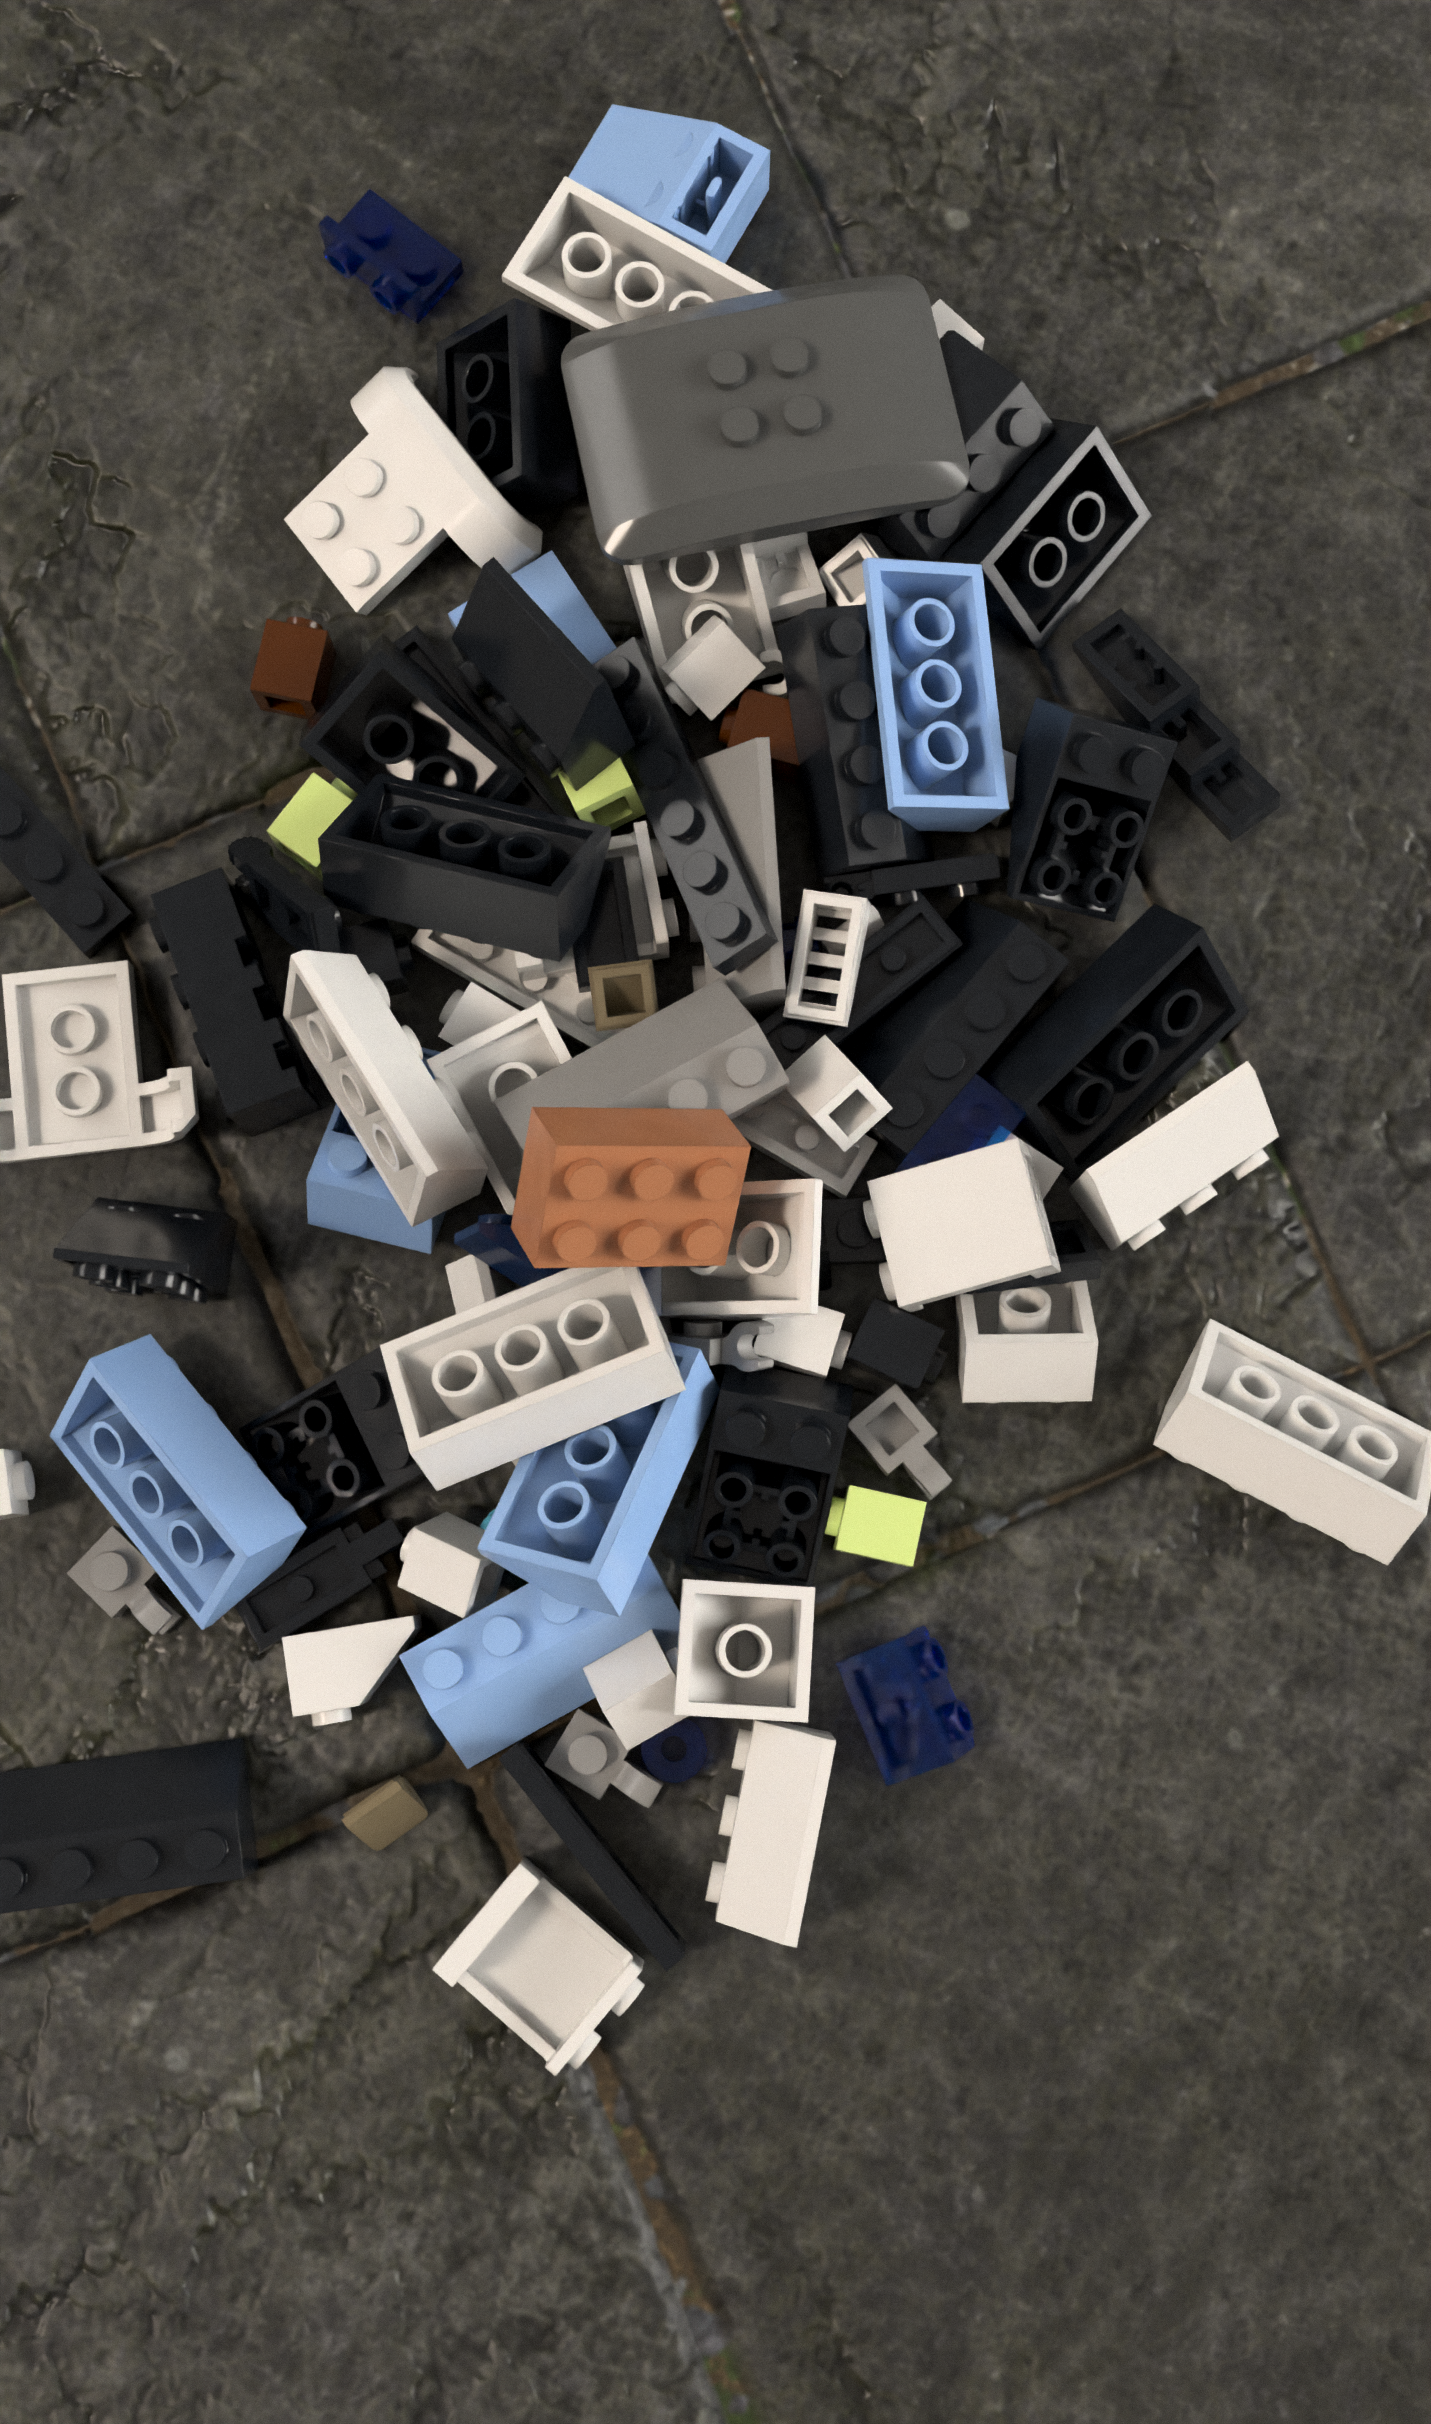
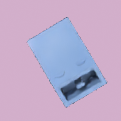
[568,104,770,264]
[306,1047,446,1254]

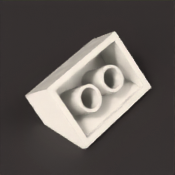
[1068,1061,1279,1251]
[705,1720,836,1948]

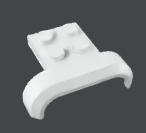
[284,366,543,616]
[0,960,199,1163]

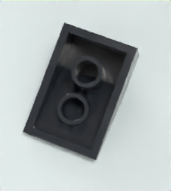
[299,634,527,802]

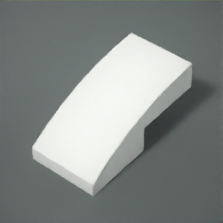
[752,532,827,622]

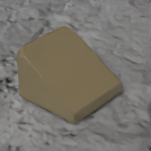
[588,959,659,1032]
[341,1775,429,1851]

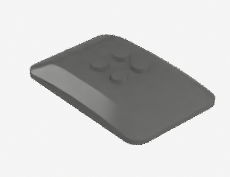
[561,274,970,565]

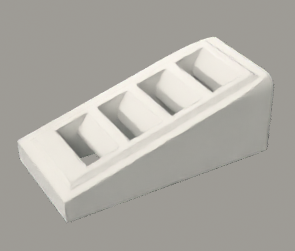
[783,889,871,1027]

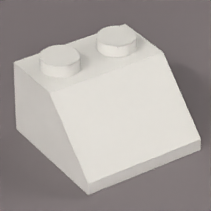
[955,1280,1098,1403]
[674,1579,815,1723]

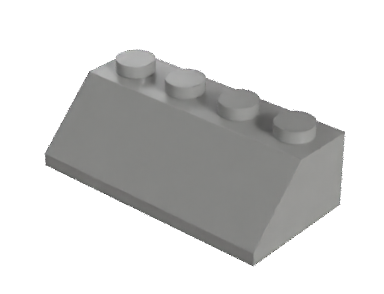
[689,737,786,1019]
[493,978,790,1156]

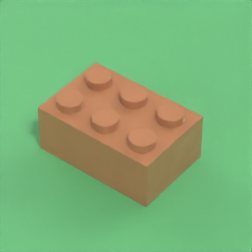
[511,1107,751,1268]

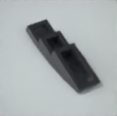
[1072,608,1280,843]

